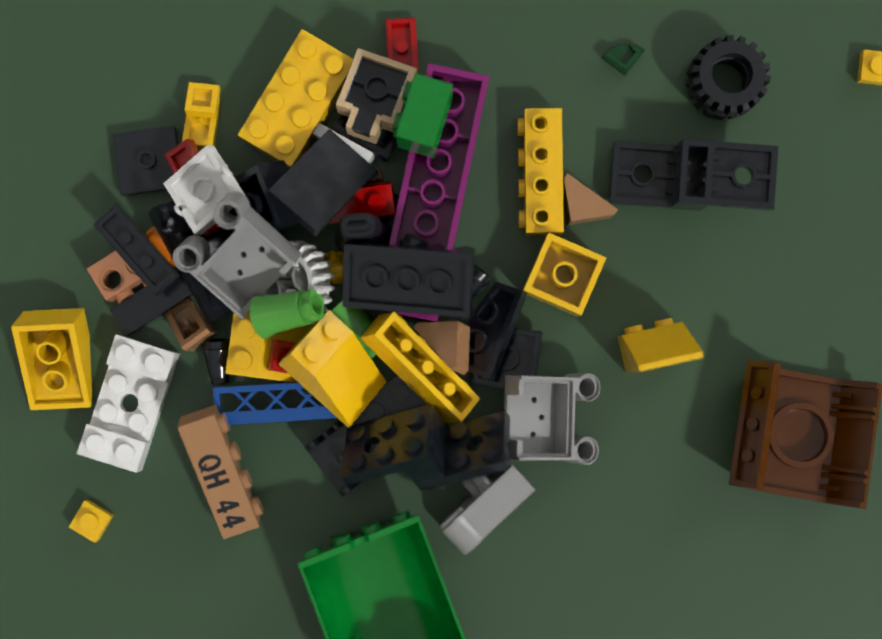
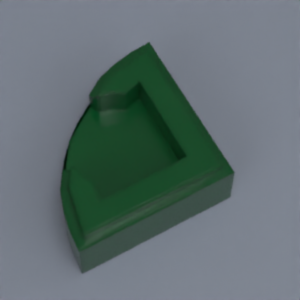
[601,44,645,76]

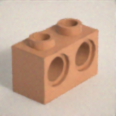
[87,251,146,303]

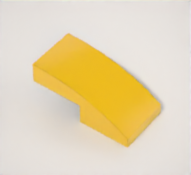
[182,82,220,150]

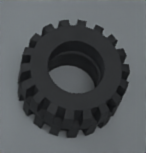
[685,35,771,120]

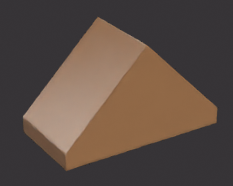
[563,173,618,225]
[165,297,218,352]
[413,321,470,375]

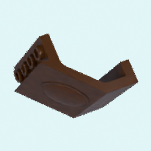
[729,360,882,510]

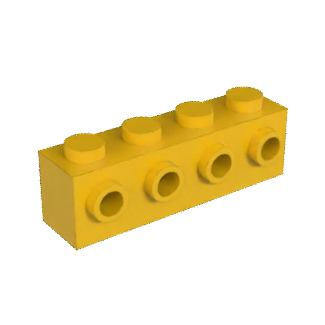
[517,108,564,236]
[360,312,480,423]

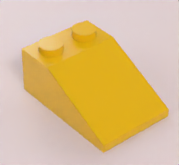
[11,308,93,410]
[278,310,387,428]
[225,313,315,383]
[617,318,704,372]

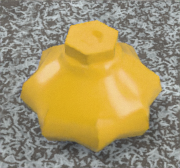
[324,250,344,284]

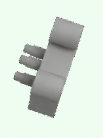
[173,192,302,319]
[504,373,601,465]
[439,464,535,555]

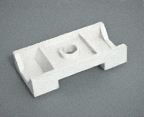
[77,334,180,473]

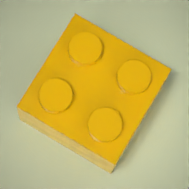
[523,233,607,317]

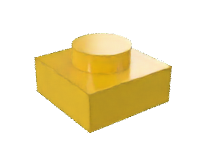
[857,50,882,85]
[69,499,114,543]

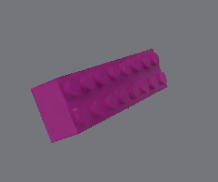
[377,63,490,322]

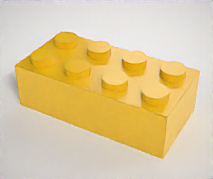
[238,29,354,169]

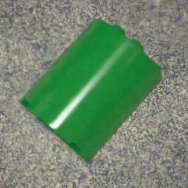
[297,510,466,639]

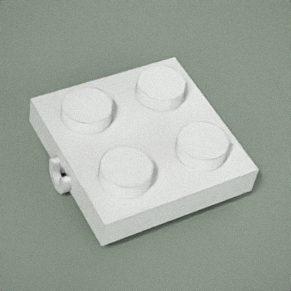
[163,145,246,235]

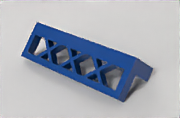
[213,383,338,425]

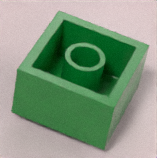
[392,73,453,159]

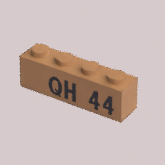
[177,405,264,540]

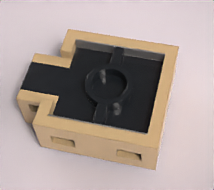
[336,48,417,144]

